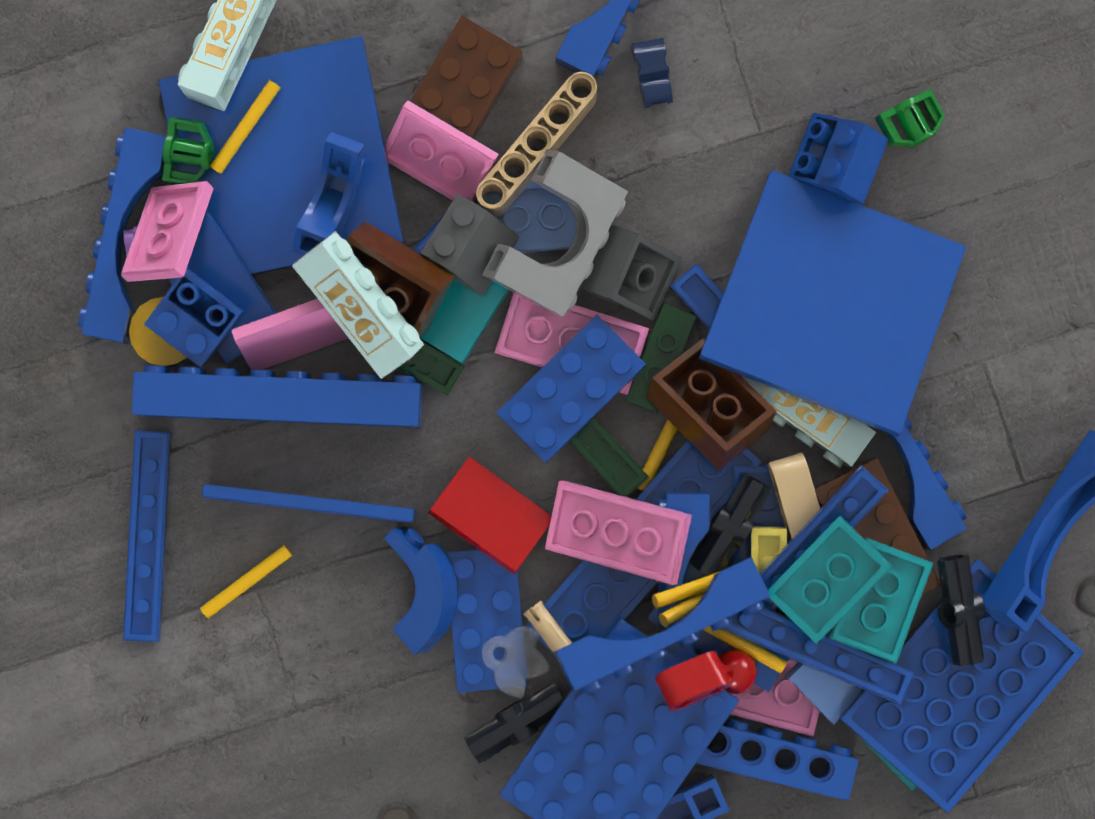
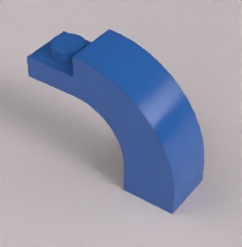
[293,132,365,255]
[384,527,458,655]

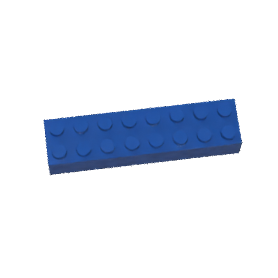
[132,365,424,428]

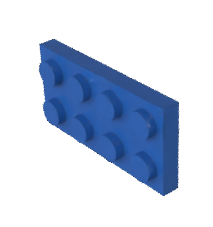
[496,315,647,464]
[446,549,528,693]

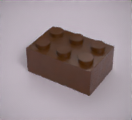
[410,16,523,139]
[346,221,455,338]
[646,338,777,471]

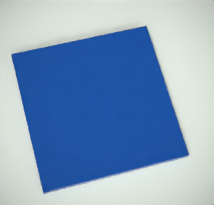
[159,36,404,275]
[699,170,966,437]

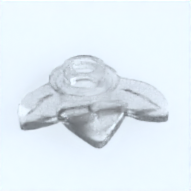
[482,626,550,698]

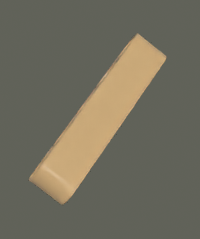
[476,72,597,217]
[768,453,820,542]

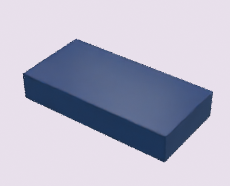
[670,264,723,331]

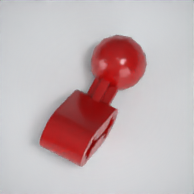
[655,649,758,712]

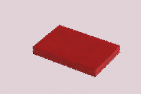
[428,457,551,575]

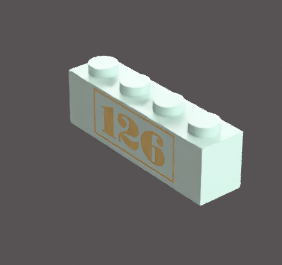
[177,0,277,111]
[292,231,424,379]
[741,375,876,468]

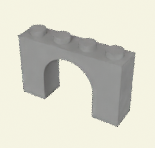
[482,149,628,317]

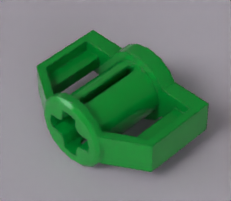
[875,89,945,148]
[162,116,214,184]

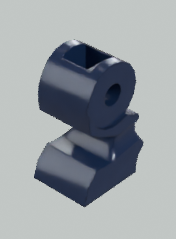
[630,38,673,108]

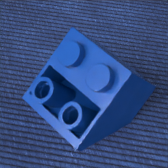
[788,113,889,204]
[144,268,243,367]

